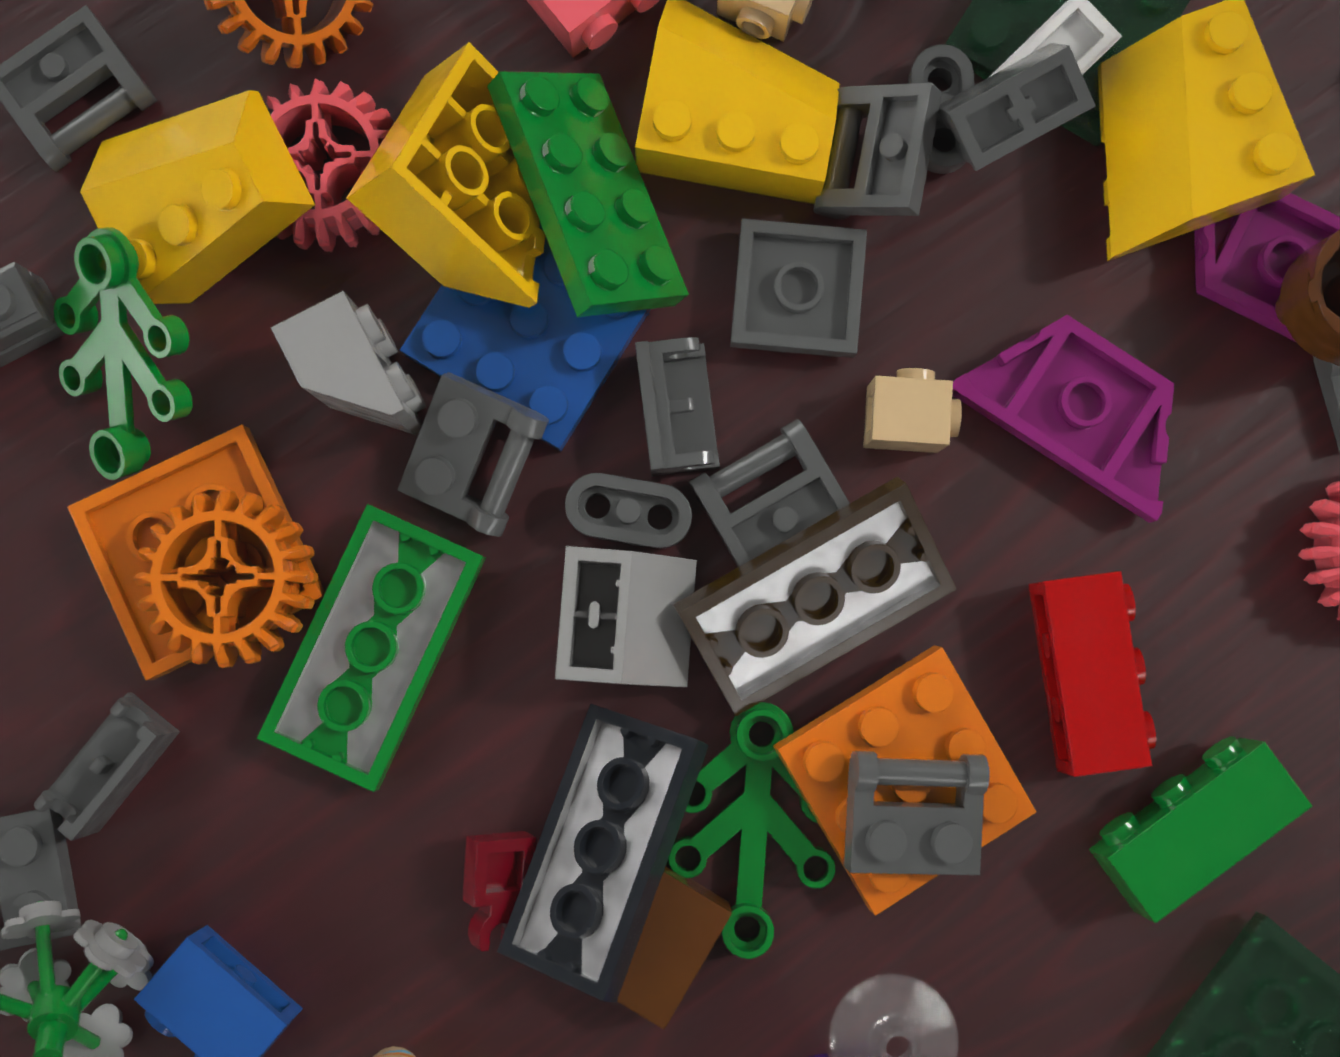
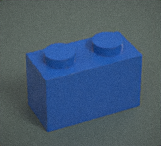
[134,925,303,1057]

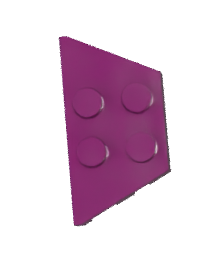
[1194,193,1340,342]
[952,315,1174,523]

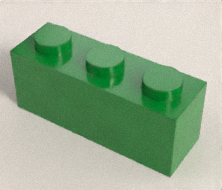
[1089,736,1313,924]

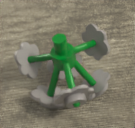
[0,901,154,1057]

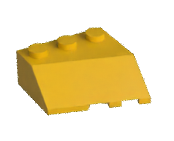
[635,0,840,204]
[1097,0,1315,261]
[346,42,546,308]
[80,90,315,304]

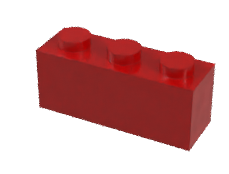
[1028,571,1156,777]

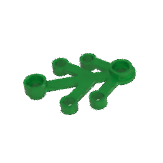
[54,227,193,480]
[669,702,835,959]

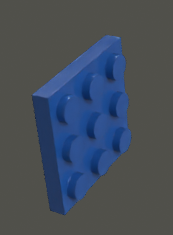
[400,223,651,452]

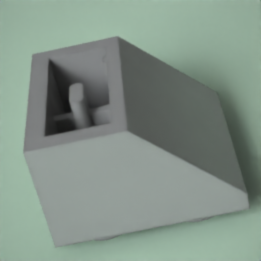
[271,291,426,434]
[555,546,697,687]

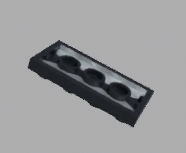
[497,704,709,1003]

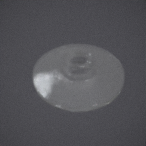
[829,974,958,1057]

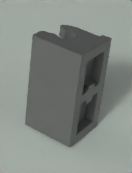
[938,43,1096,171]
[635,337,720,477]
[34,692,180,841]

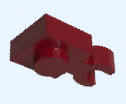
[463,831,536,952]

